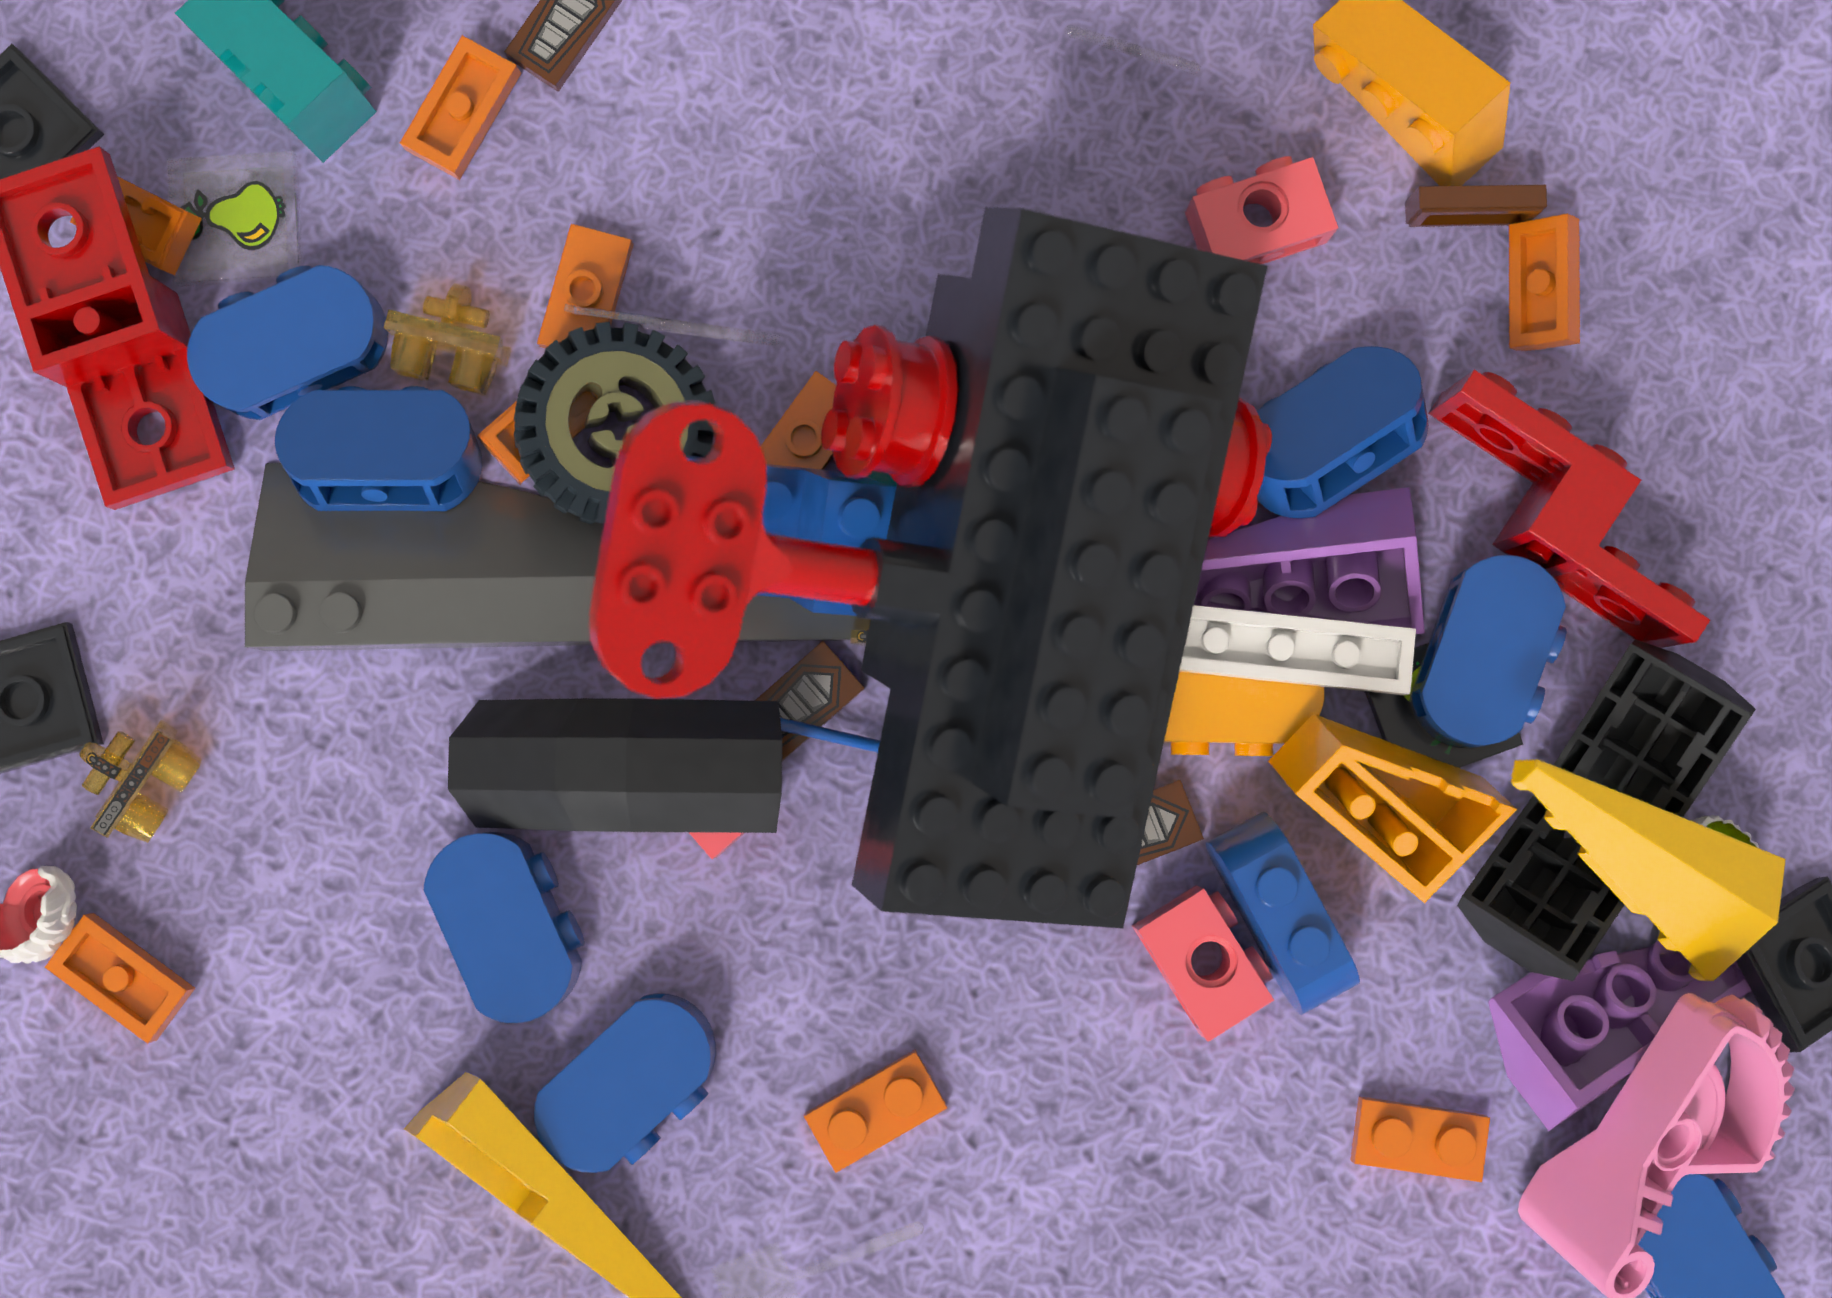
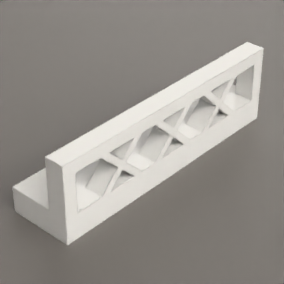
[1180,605,1416,695]

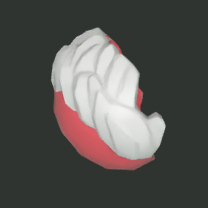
[0,866,77,964]

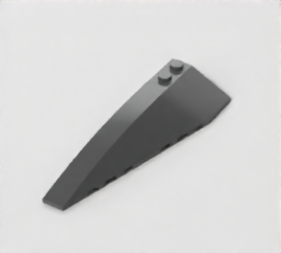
[245,463,871,651]

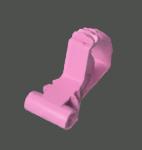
[1518,993,1795,1298]

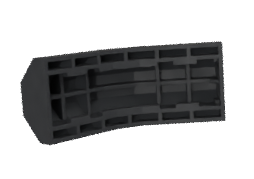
[1457,639,1756,981]
[448,698,782,833]

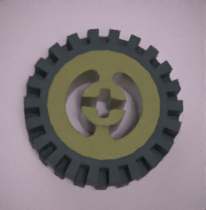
[514,322,715,524]

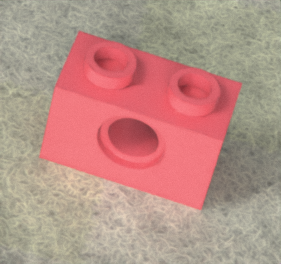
[1185,156,1338,264]
[1132,885,1274,1042]

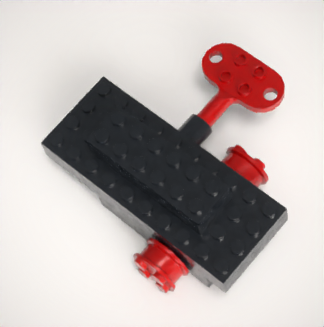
[589,207,1272,929]

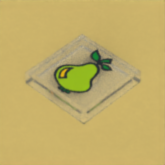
[167,151,304,287]

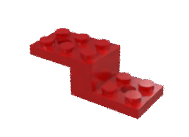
[0,146,235,510]
[1428,369,1710,648]

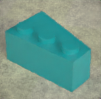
[175,0,377,163]

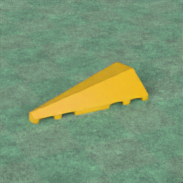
[1511,759,1786,981]
[404,1072,682,1298]

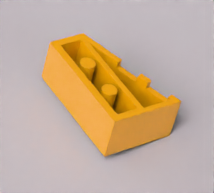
[1313,0,1511,186]
[1268,714,1517,903]

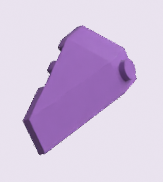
[1194,487,1425,634]
[1488,941,1752,1131]

